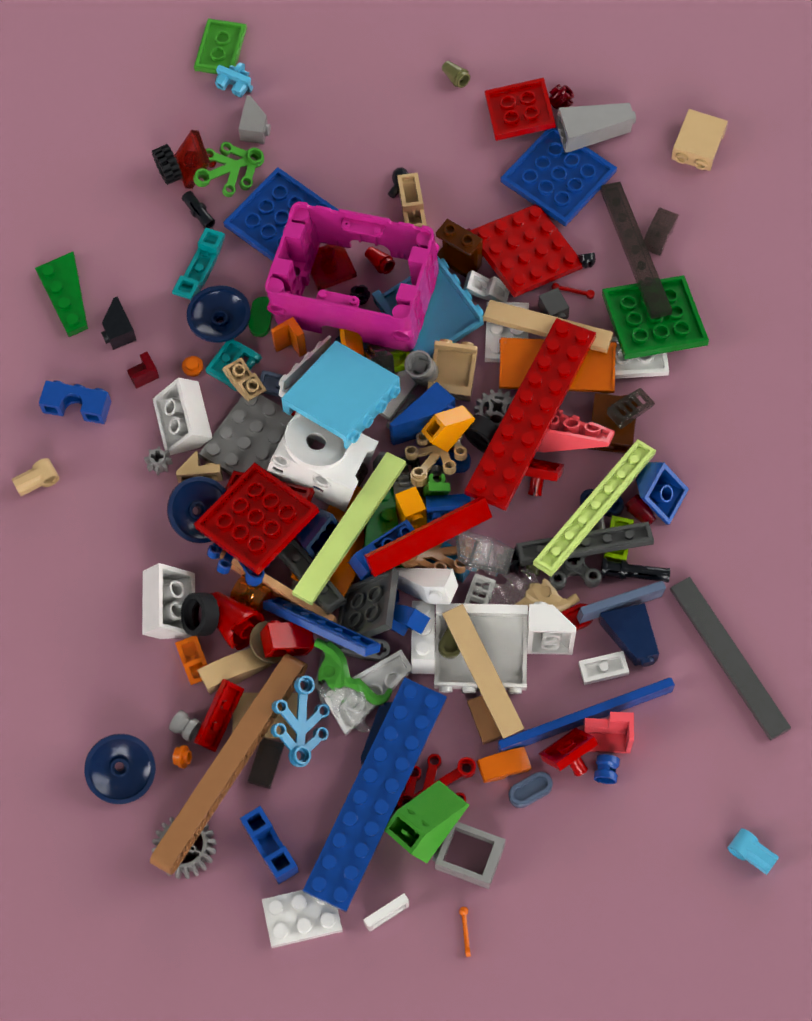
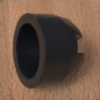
[578,253,596,268]

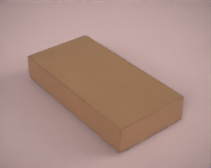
[467,695,502,745]

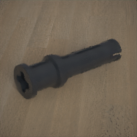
[600,558,670,583]

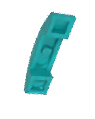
[172,228,225,300]

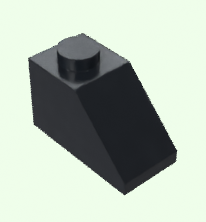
[101,296,136,350]

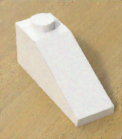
[395,568,458,604]

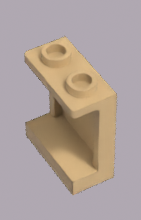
[672,109,728,171]
[427,339,478,401]

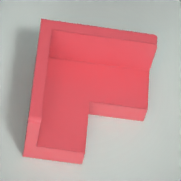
[584,712,634,753]

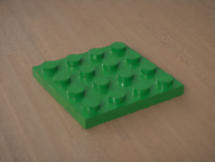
[602,275,709,360]

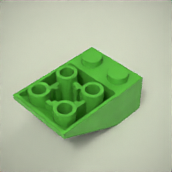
[384,780,469,863]

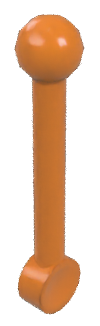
[459,906,471,957]

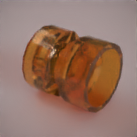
[230,574,273,613]

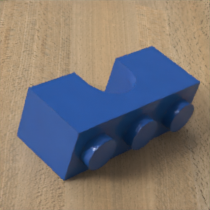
[39,380,112,424]
[240,806,299,884]

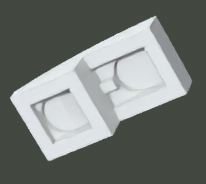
[463,270,510,302]

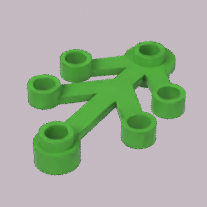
[193,142,264,197]

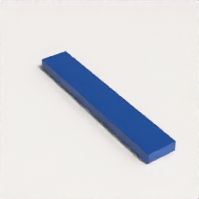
[262,597,381,657]

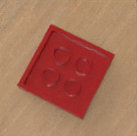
[485,78,556,141]

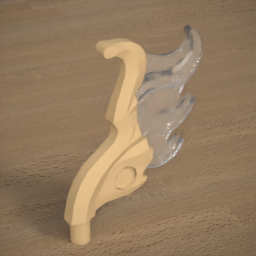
[475,569,580,612]

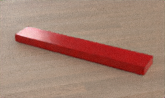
[364,496,492,577]

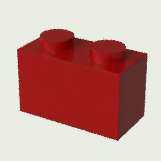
[260,620,315,658]

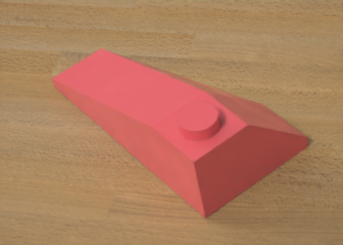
[537,409,615,453]

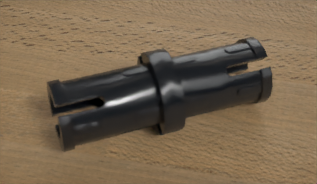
[182,191,215,228]

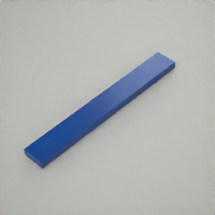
[498,677,675,752]

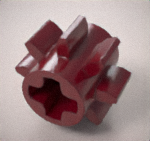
[549,84,574,110]

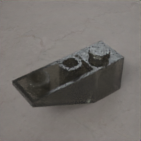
[364,344,395,374]

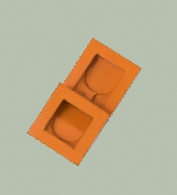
[175,636,208,685]
[476,747,532,783]

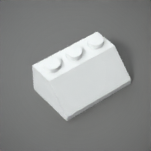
[153,378,213,455]
[142,563,195,639]
[527,602,576,655]

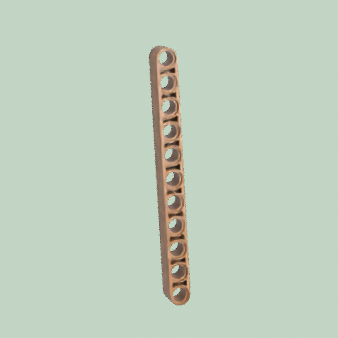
[150,653,308,875]

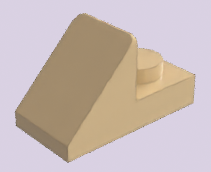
[176,451,223,483]

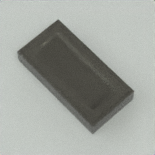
[248,738,285,789]

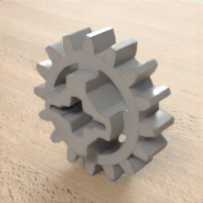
[474,389,515,427]

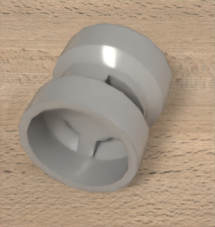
[169,710,201,742]

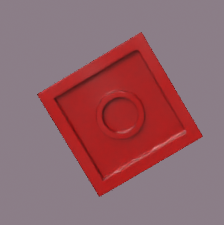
[524,458,565,496]
[538,728,598,776]

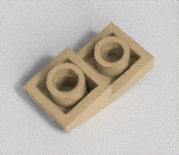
[222,357,267,401]

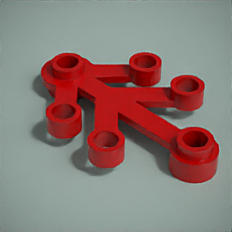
[396,754,476,811]

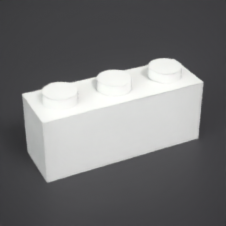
[411,601,435,674]

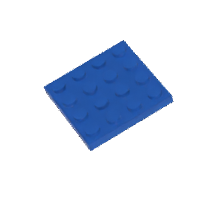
[501,127,617,227]
[223,167,339,261]

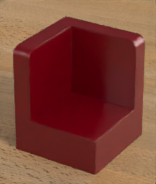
[127,352,159,389]

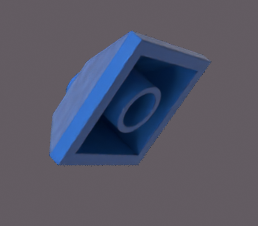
[636,462,689,525]

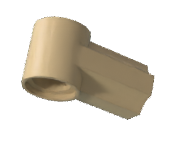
[12,458,59,496]

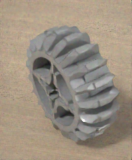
[152,817,216,879]

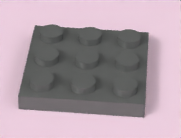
[334,568,399,649]

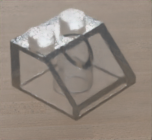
[455,531,515,577]

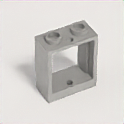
[432,822,506,889]

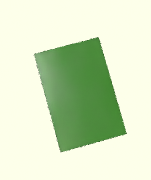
[194,18,247,74]

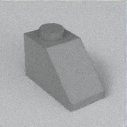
[238,96,271,144]

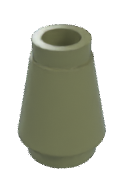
[442,61,470,88]

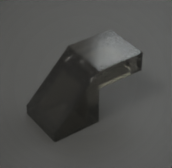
[641,207,679,256]

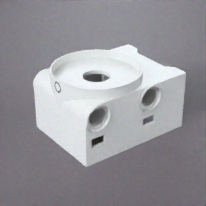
[267,412,379,512]

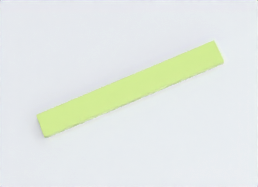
[533,439,656,577]
[292,452,406,605]

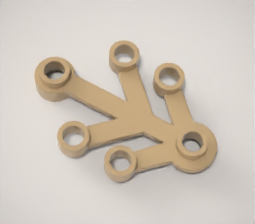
[405,432,467,487]

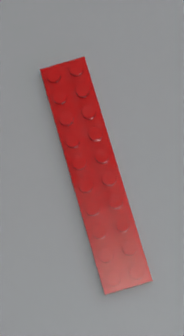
[465,318,596,511]

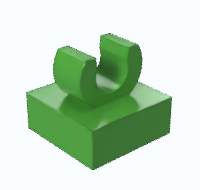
[423,474,451,497]

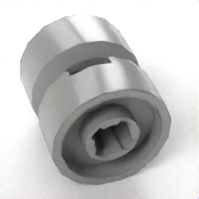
[404,350,439,386]

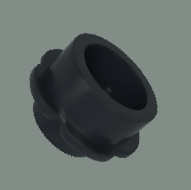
[350,285,370,305]

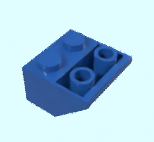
[426,494,471,523]

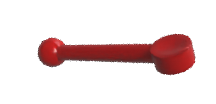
[551,283,595,299]

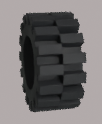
[152,144,182,185]

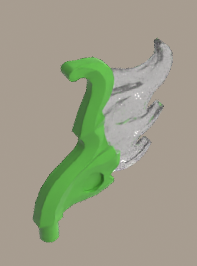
[314,638,392,732]

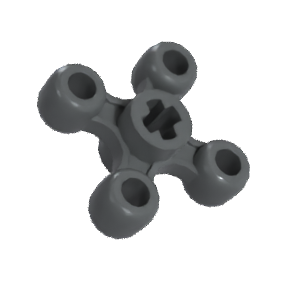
[549,555,602,591]

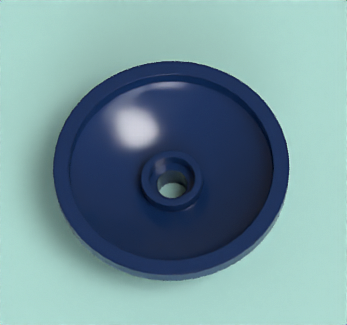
[187,285,251,343]
[167,476,226,543]
[84,734,156,804]

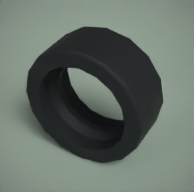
[464,415,498,453]
[181,593,220,636]

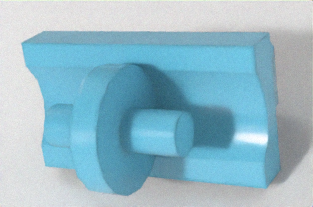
[215,62,253,98]

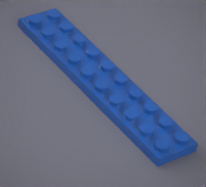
[303,677,447,912]

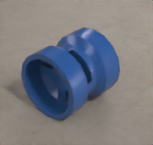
[594,754,620,784]

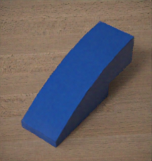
[389,604,430,636]

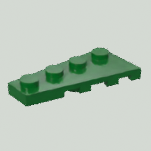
[35,252,88,337]
[362,486,404,568]

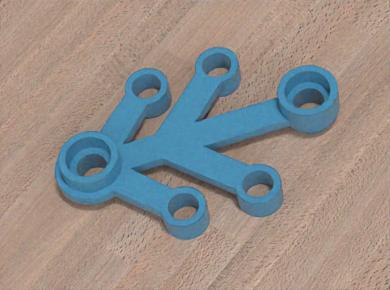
[271,675,330,767]

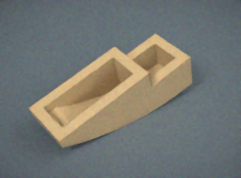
[397,173,427,227]
[198,648,272,694]

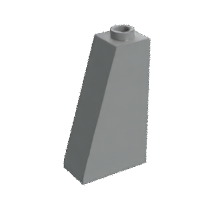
[556,103,636,152]

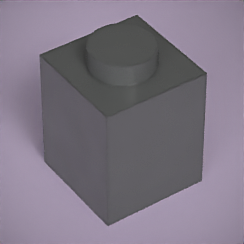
[538,288,569,319]

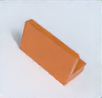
[271,317,307,357]

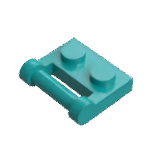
[205,339,262,391]

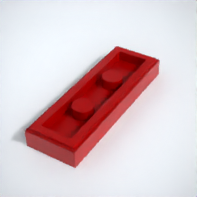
[194,679,244,752]

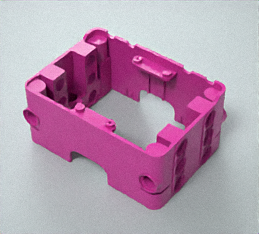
[265,202,439,352]

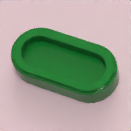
[249,297,273,337]

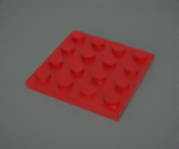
[470,204,583,298]
[193,462,320,575]

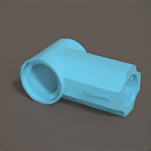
[727,828,779,875]

